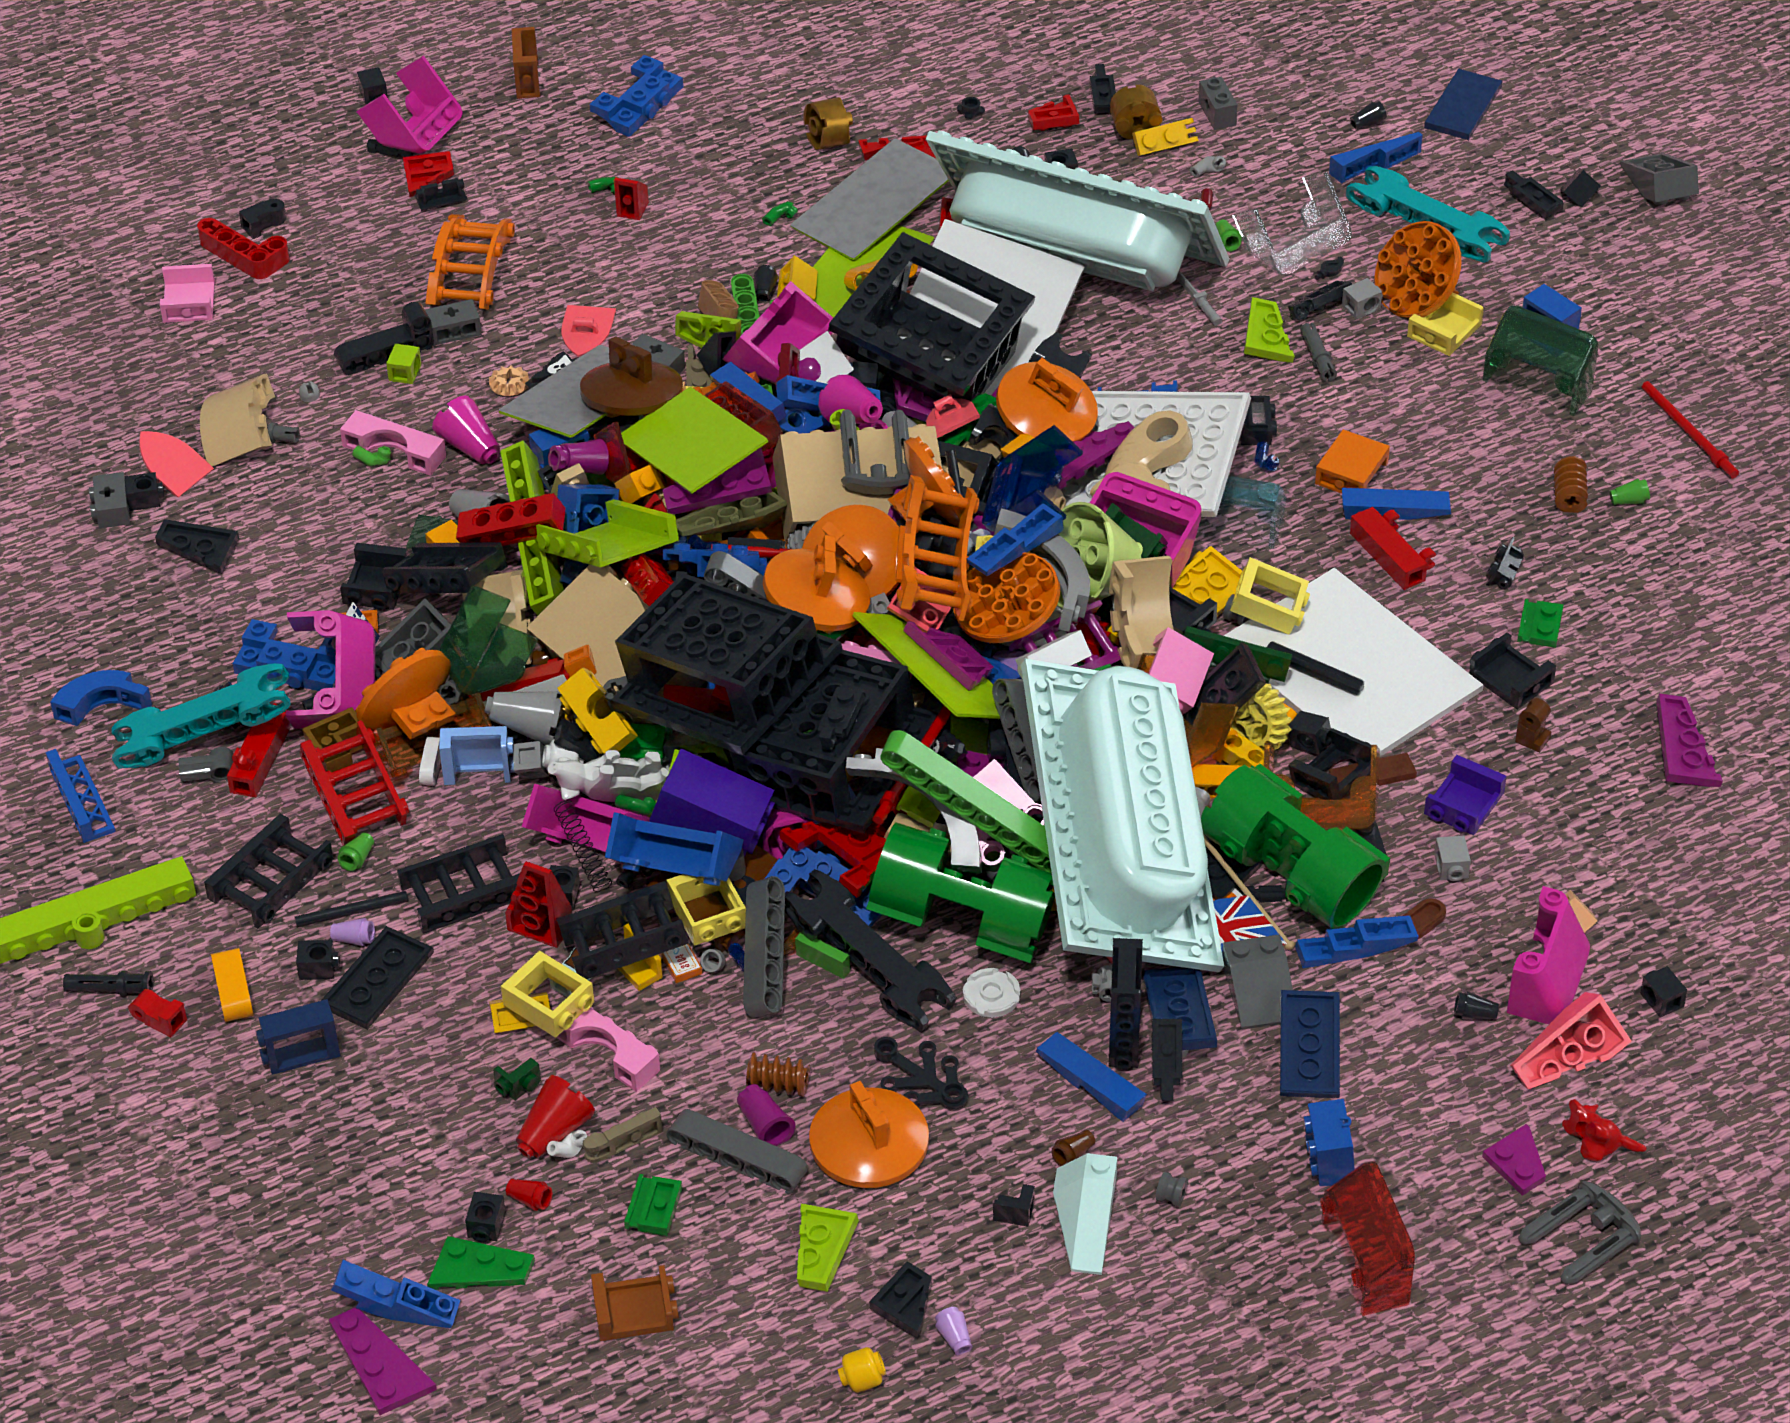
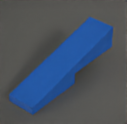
[1329,132,1423,183]
[710,361,787,430]
[776,375,880,410]
[1342,488,1451,520]
[967,503,1064,576]
[1036,1032,1147,1122]

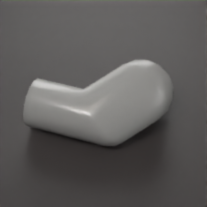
[1190,156,1226,177]

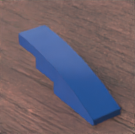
[1295,916,1419,968]

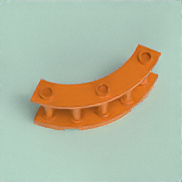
[425,214,515,310]
[895,475,979,621]

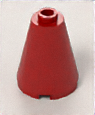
[516,1075,595,1159]

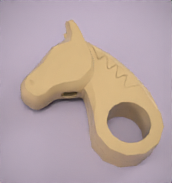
[1090,410,1193,496]

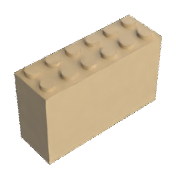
[772,424,942,543]
[526,565,706,725]

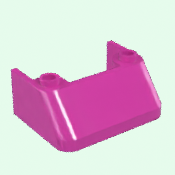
[356,55,462,154]
[1089,472,1202,588]
[286,610,375,729]
[521,784,650,864]

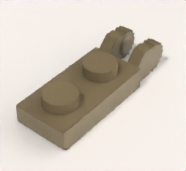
[686,345,712,387]
[582,1107,663,1163]

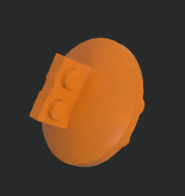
[1374,221,1461,319]
[996,358,1098,448]
[887,436,974,528]
[802,505,900,598]
[763,535,870,633]
[953,552,1060,643]
[355,648,456,740]
[809,1081,929,1188]

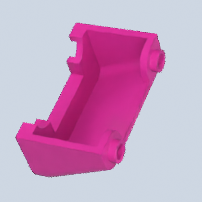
[723,281,833,385]
[1507,886,1590,1025]

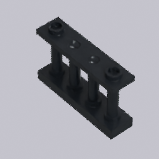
[204,813,334,929]
[397,834,520,934]
[557,881,689,979]

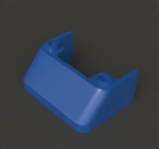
[605,812,743,886]

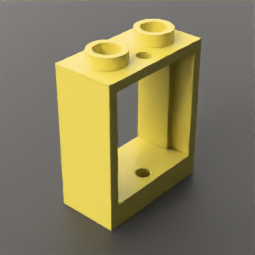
[1230,557,1310,634]
[667,874,746,946]
[501,951,594,1038]

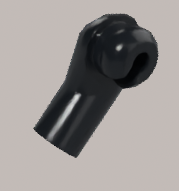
[616,867,655,889]

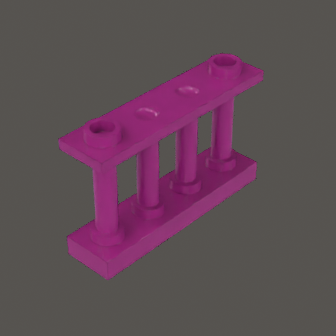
[1008,600,1123,670]

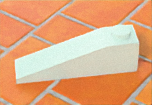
[1053,1153,1117,1275]

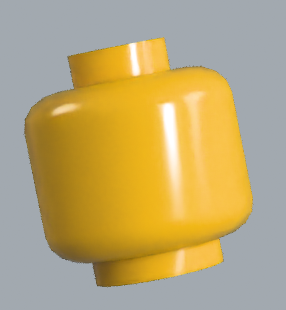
[838,1347,886,1393]

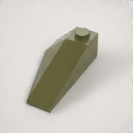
[676,491,787,537]

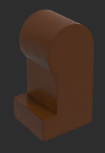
[1515,698,1552,753]

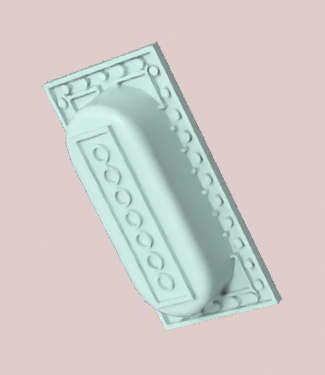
[926,131,1230,291]
[1021,658,1226,972]

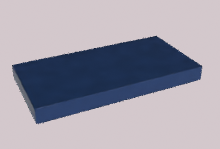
[1424,68,1503,140]
[1142,967,1217,1050]
[1280,990,1340,1098]

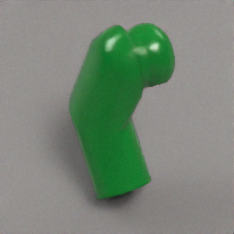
[587,177,619,194]
[762,201,798,226]
[615,795,656,816]

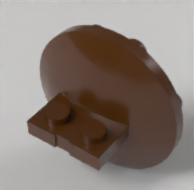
[580,336,683,418]

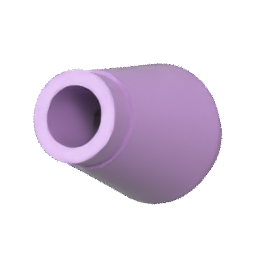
[330,918,375,947]
[935,1307,972,1355]

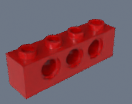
[456,493,566,546]
[620,553,674,606]

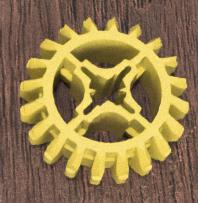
[1224,684,1292,754]

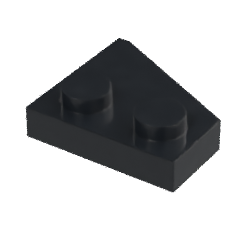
[869,1261,932,1338]

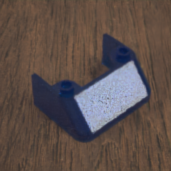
[982,425,1083,532]

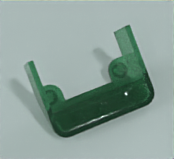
[1483,305,1599,416]
[440,585,538,696]

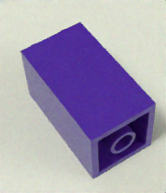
[649,749,775,857]

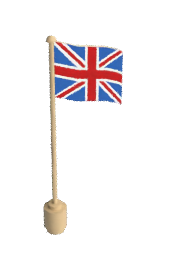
[1203,834,1295,951]

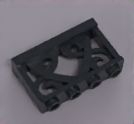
[382,542,508,593]
[1109,938,1143,1070]

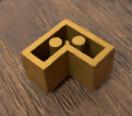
[303,707,363,783]

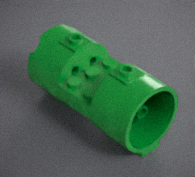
[1201,763,1390,929]
[866,822,1055,964]

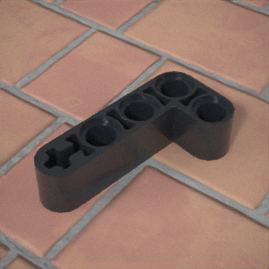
[334,302,434,375]

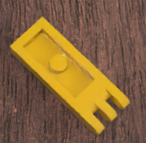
[1132,118,1199,156]

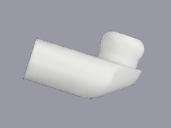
[547,1130,587,1158]

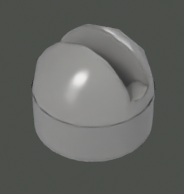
[299,381,320,402]
[700,949,726,972]

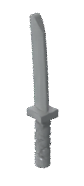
[1176,271,1222,326]

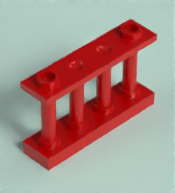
[300,720,409,846]

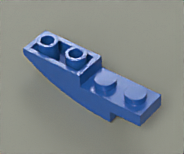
[331,1260,460,1328]

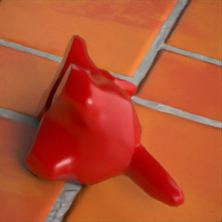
[1562,1099,1647,1162]

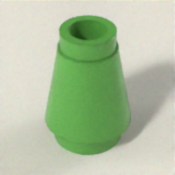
[1216,220,1242,251]
[1610,478,1650,506]
[337,833,374,871]

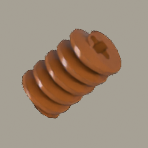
[1554,456,1588,513]
[746,1052,810,1097]

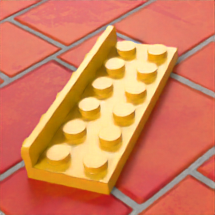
[1107,546,1254,647]

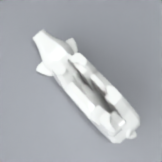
[547,750,669,802]

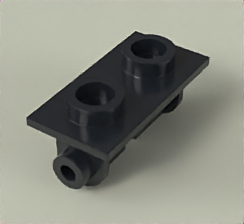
[415,178,468,211]
[1486,537,1524,589]

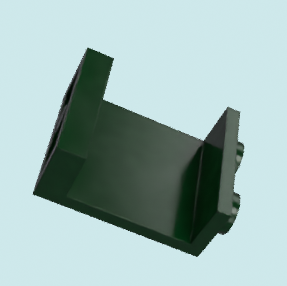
[1105,503,1168,559]

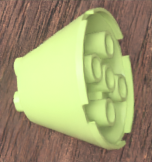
[1057,502,1143,608]

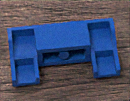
[590,55,683,137]
[663,543,768,577]
[232,619,336,691]
[765,847,882,927]

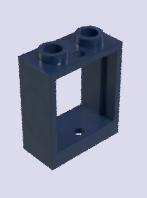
[255,999,340,1075]

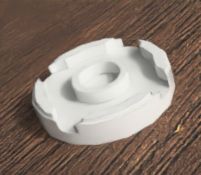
[963,968,1021,1018]

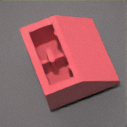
[887,567,953,633]

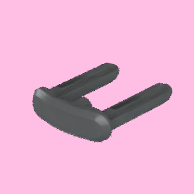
[840,409,910,495]
[1518,1181,1641,1285]

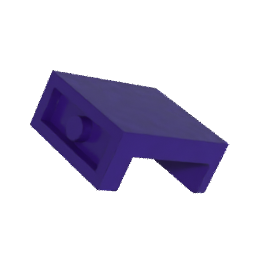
[1424,754,1506,835]

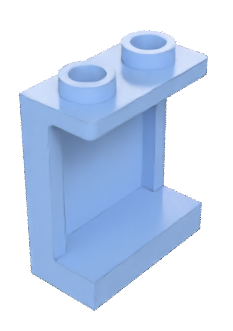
[439,726,515,785]

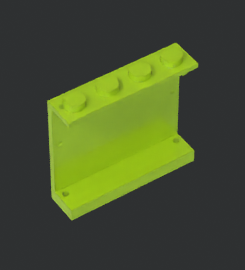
[536,499,679,567]

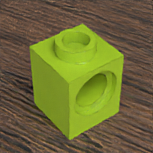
[386,344,421,384]

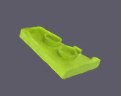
[1243,297,1295,363]
[675,311,741,348]
[797,1204,859,1292]

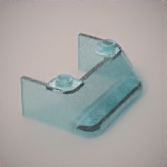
[1221,476,1287,549]

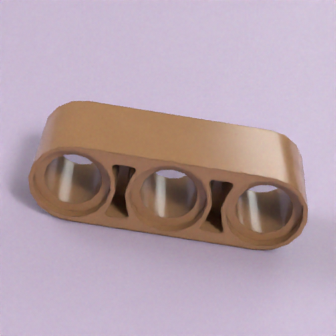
[698,280,739,319]

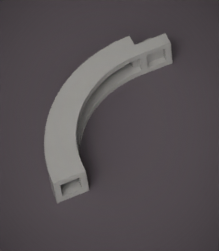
[994,508,1090,632]
[846,748,982,873]

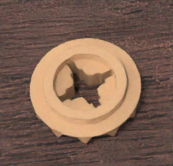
[489,365,529,396]

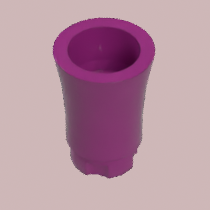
[548,439,609,475]
[737,1084,796,1146]

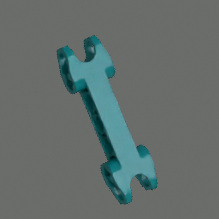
[1346,166,1510,263]
[111,663,291,769]

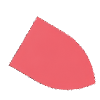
[561,305,616,357]
[926,394,980,438]
[139,431,214,497]

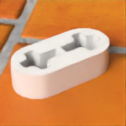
[419,737,441,786]

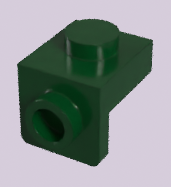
[493,1058,541,1101]

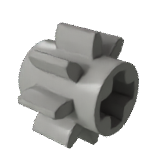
[1092,965,1112,1002]

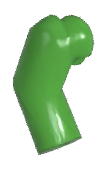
[352,445,391,466]

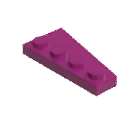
[1656,693,1723,787]

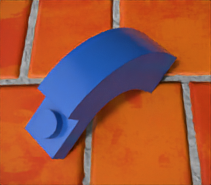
[50,670,152,726]

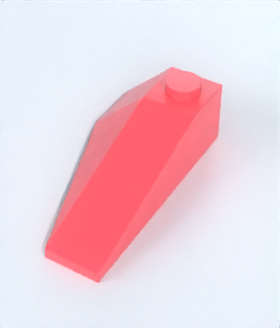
[1510,992,1632,1089]

